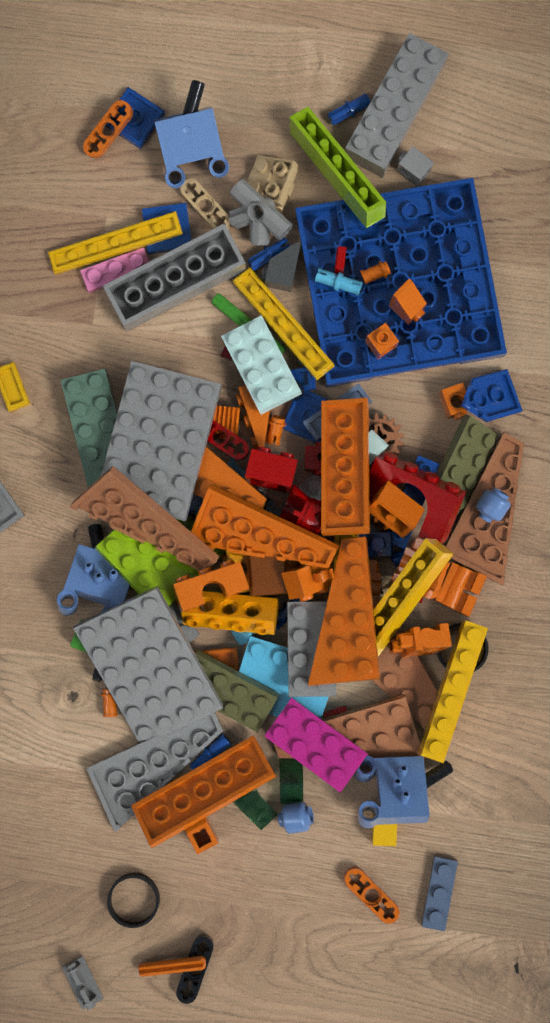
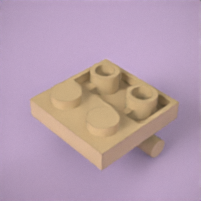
[247,155,298,212]

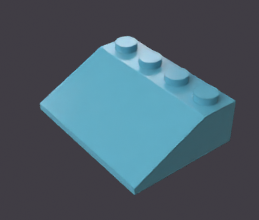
[239,636,329,718]

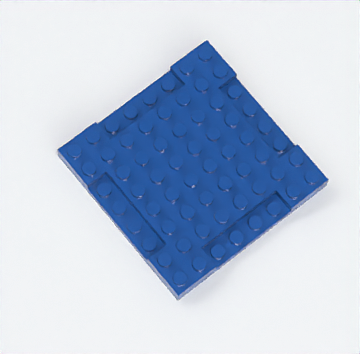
[295,178,507,388]

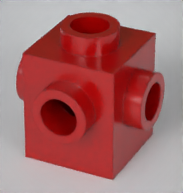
[304,442,321,476]

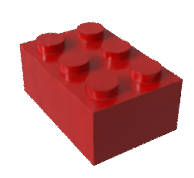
[245,446,298,494]

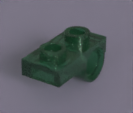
[233,789,278,830]

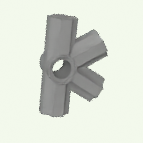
[229,179,293,246]

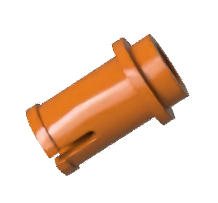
[360,261,391,285]
[266,415,286,446]
[100,688,118,717]

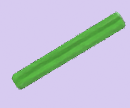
[212,293,285,354]

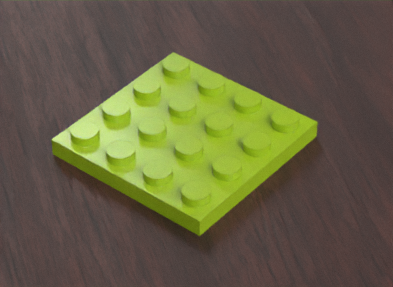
[95,517,226,606]

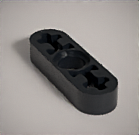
[176,934,214,1004]

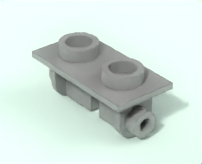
[62,956,104,1010]

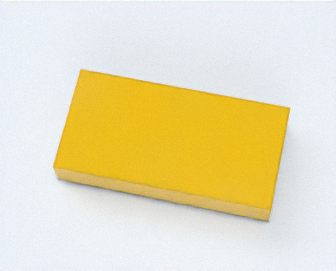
[0,362,31,412]

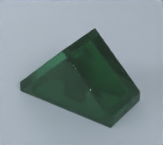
[279,758,303,804]

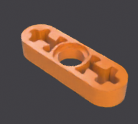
[83,100,133,159]
[344,867,400,924]

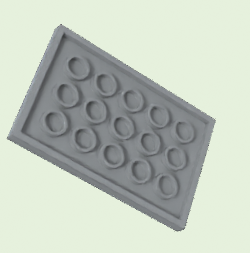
[101,361,222,521]
[73,586,223,743]

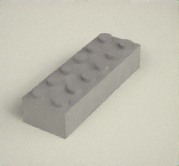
[345,33,449,178]
[103,223,246,332]

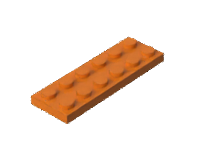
[321,398,370,536]
[131,735,276,848]

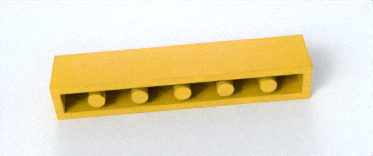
[374,538,454,656]
[418,620,488,763]

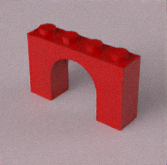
[369,452,466,543]

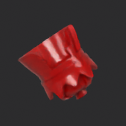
[280,484,321,535]

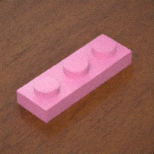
[80,247,149,293]

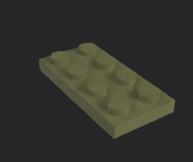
[436,414,498,516]
[195,650,279,733]

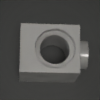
[397,146,434,187]

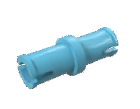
[315,268,363,296]

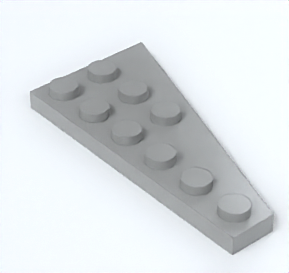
[86,712,223,832]

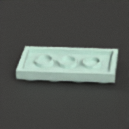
[221,315,302,415]

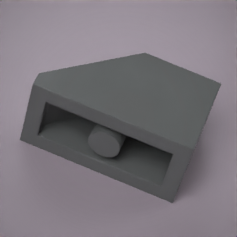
[261,242,301,292]

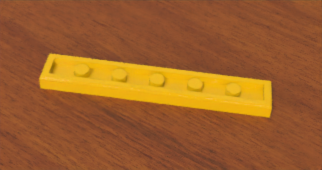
[48,211,183,275]
[232,267,335,381]

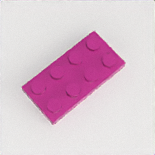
[265,698,368,793]

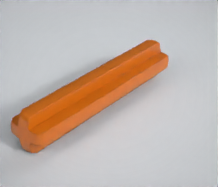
[138,956,206,977]

